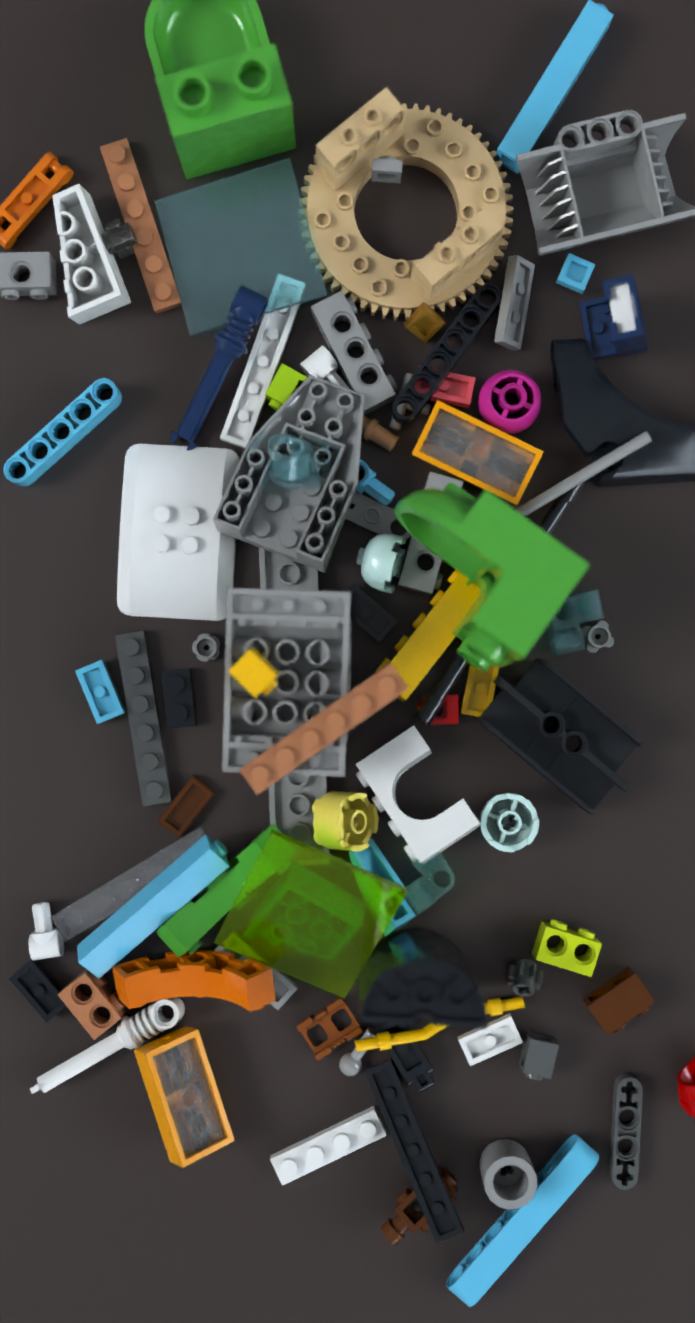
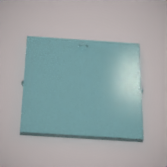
[155,158,328,337]

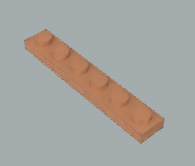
[100,138,183,314]
[239,663,409,795]

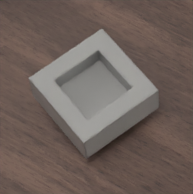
[371,156,403,184]

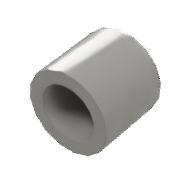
[479,1139,537,1210]

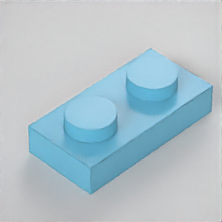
[75,660,126,724]

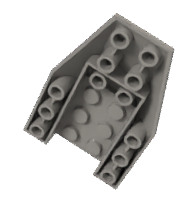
[213,375,365,573]

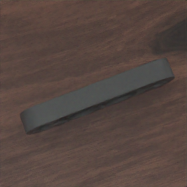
[609,1073,643,1190]

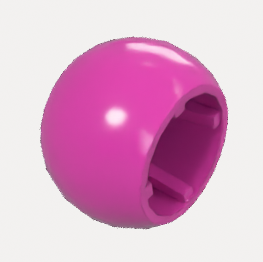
[478,369,542,434]

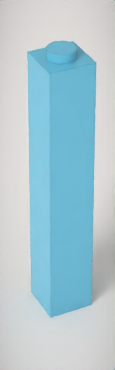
[494,0,614,175]
[77,834,229,978]

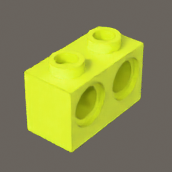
[532,919,602,977]

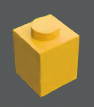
[228,647,280,697]

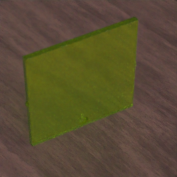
[214,829,408,998]

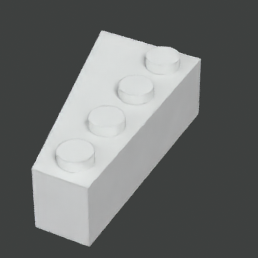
[53,184,132,325]

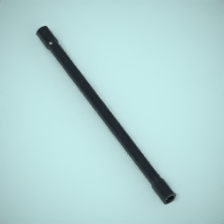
[415,475,585,726]

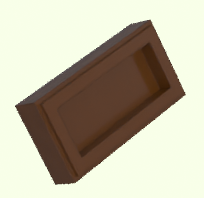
[157,775,216,839]

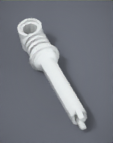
[30,997,185,1094]

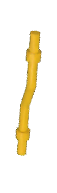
[354,996,525,1052]

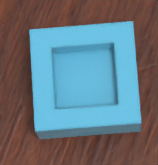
[556,253,595,294]

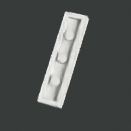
[270,1106,387,1186]

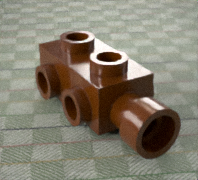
[380,1165,459,1246]

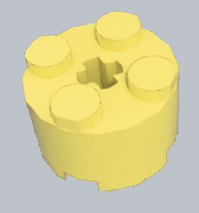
[312,791,379,852]

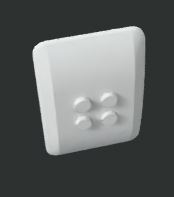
[117,444,240,621]

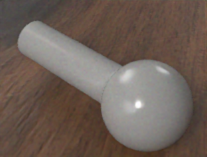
[339,1027,377,1076]

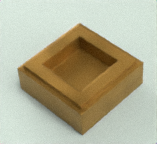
[404,302,446,344]

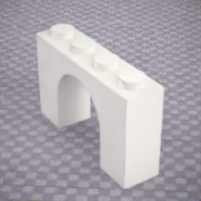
[356,726,481,865]

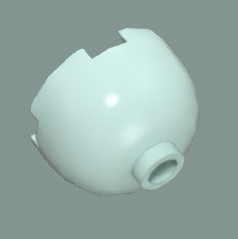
[357,533,406,594]
[479,792,540,852]

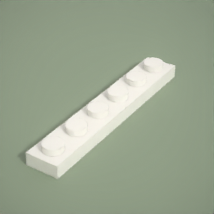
[220,275,306,449]

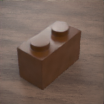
[582,967,655,1035]

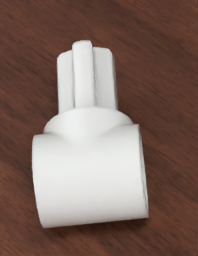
[300,345,351,390]
[28,902,64,961]

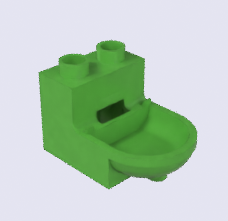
[144,0,296,180]
[394,483,590,672]

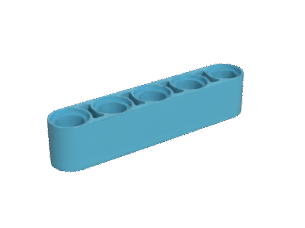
[3,378,122,487]

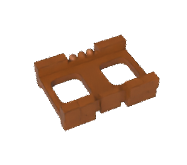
[296,995,363,1061]

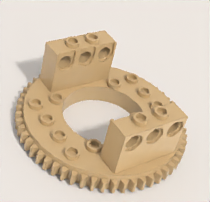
[299,87,513,321]

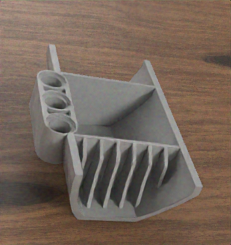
[516,110,695,256]

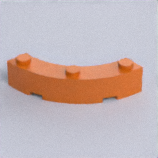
[112,950,276,1012]

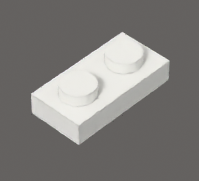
[457,1013,523,1066]

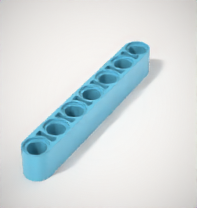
[446,1134,599,1307]

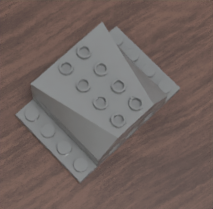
[222,588,352,777]

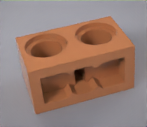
[58,969,127,1040]

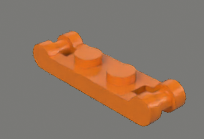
[0,152,74,250]

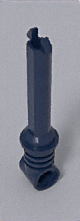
[171,285,269,451]

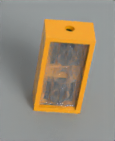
[412,400,544,505]
[134,1026,235,1168]

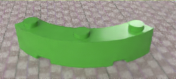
[155,824,297,958]

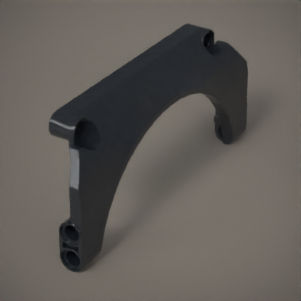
[550,338,695,487]

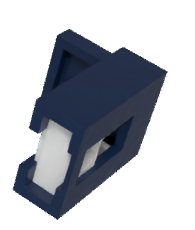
[579,274,648,360]

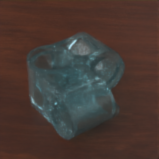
[548,590,605,657]
[400,852,455,915]

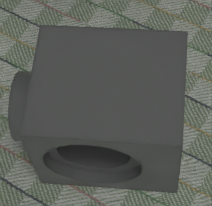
[519,1030,559,1081]

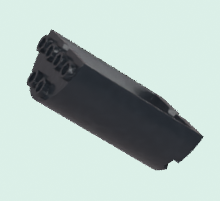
[357,928,488,1028]

